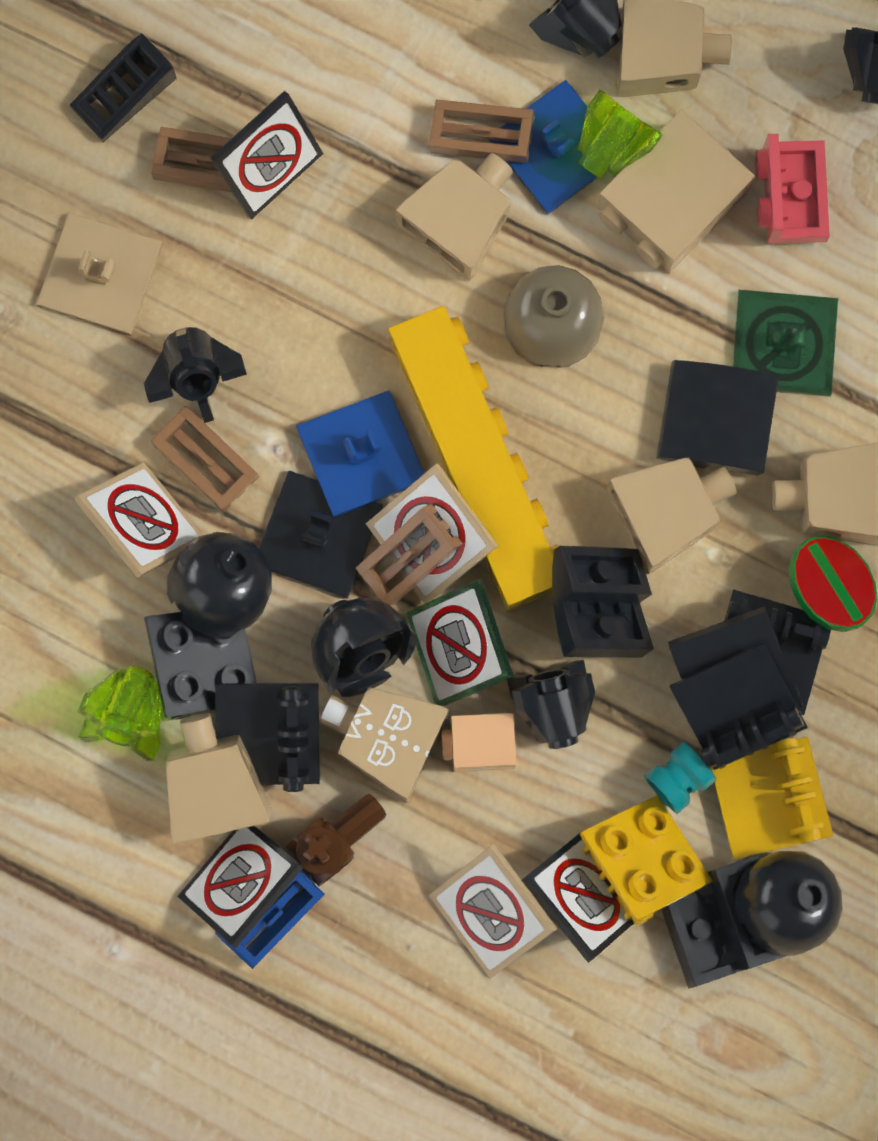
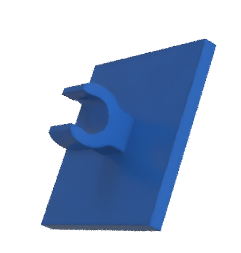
[489,80,626,215]
[296,390,424,518]

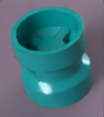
[644,742,716,814]

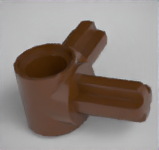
[286,794,387,887]

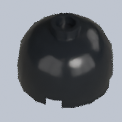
[167,532,272,638]
[311,598,416,697]
[735,851,843,956]

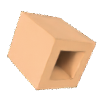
[441,713,516,772]

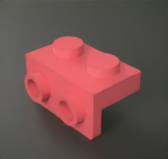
[755,134,830,244]

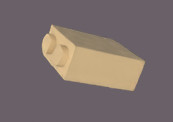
[597,109,755,274]

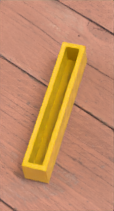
[388,305,558,612]

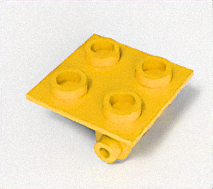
[710,736,833,860]
[580,795,713,926]

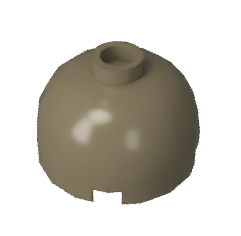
[504,265,604,368]

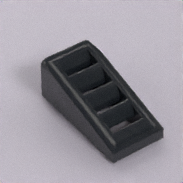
[70,33,177,143]

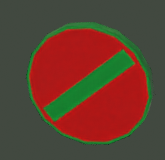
[789,535,877,632]

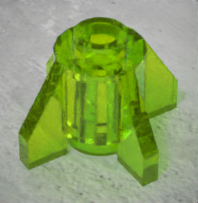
[575,89,663,180]
[78,666,162,761]

